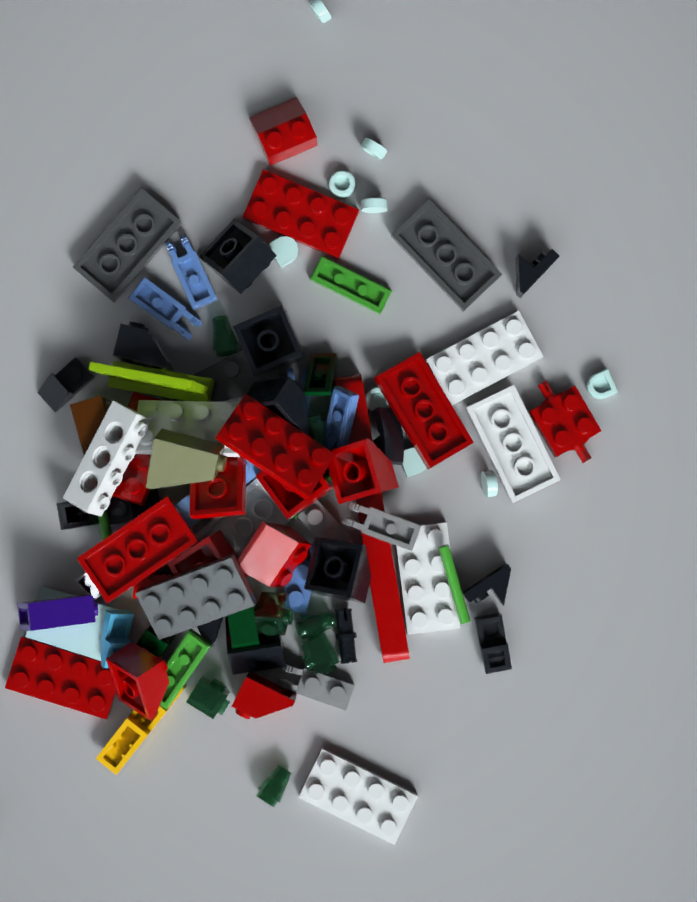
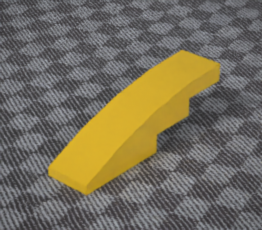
[95,684,187,775]

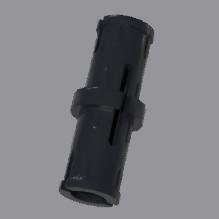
[335,608,357,664]

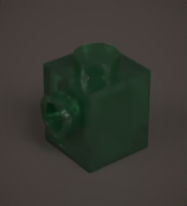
[255,592,293,636]
[301,631,340,675]
[186,676,230,719]

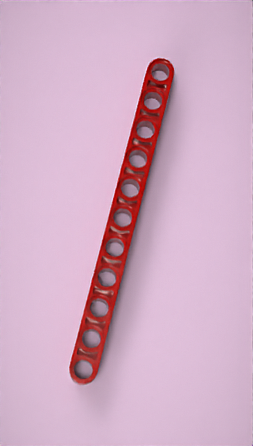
[335,374,410,663]

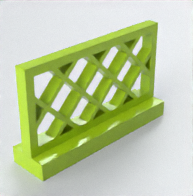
[89,361,215,402]

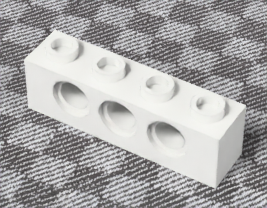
[63,401,151,516]

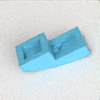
[101,610,134,668]

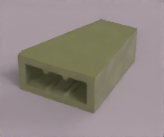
[146,429,227,489]

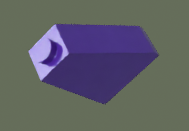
[17,595,98,631]

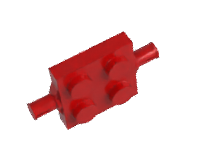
[528,380,601,463]

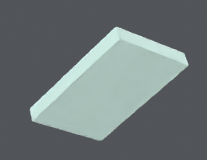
[25,586,119,661]

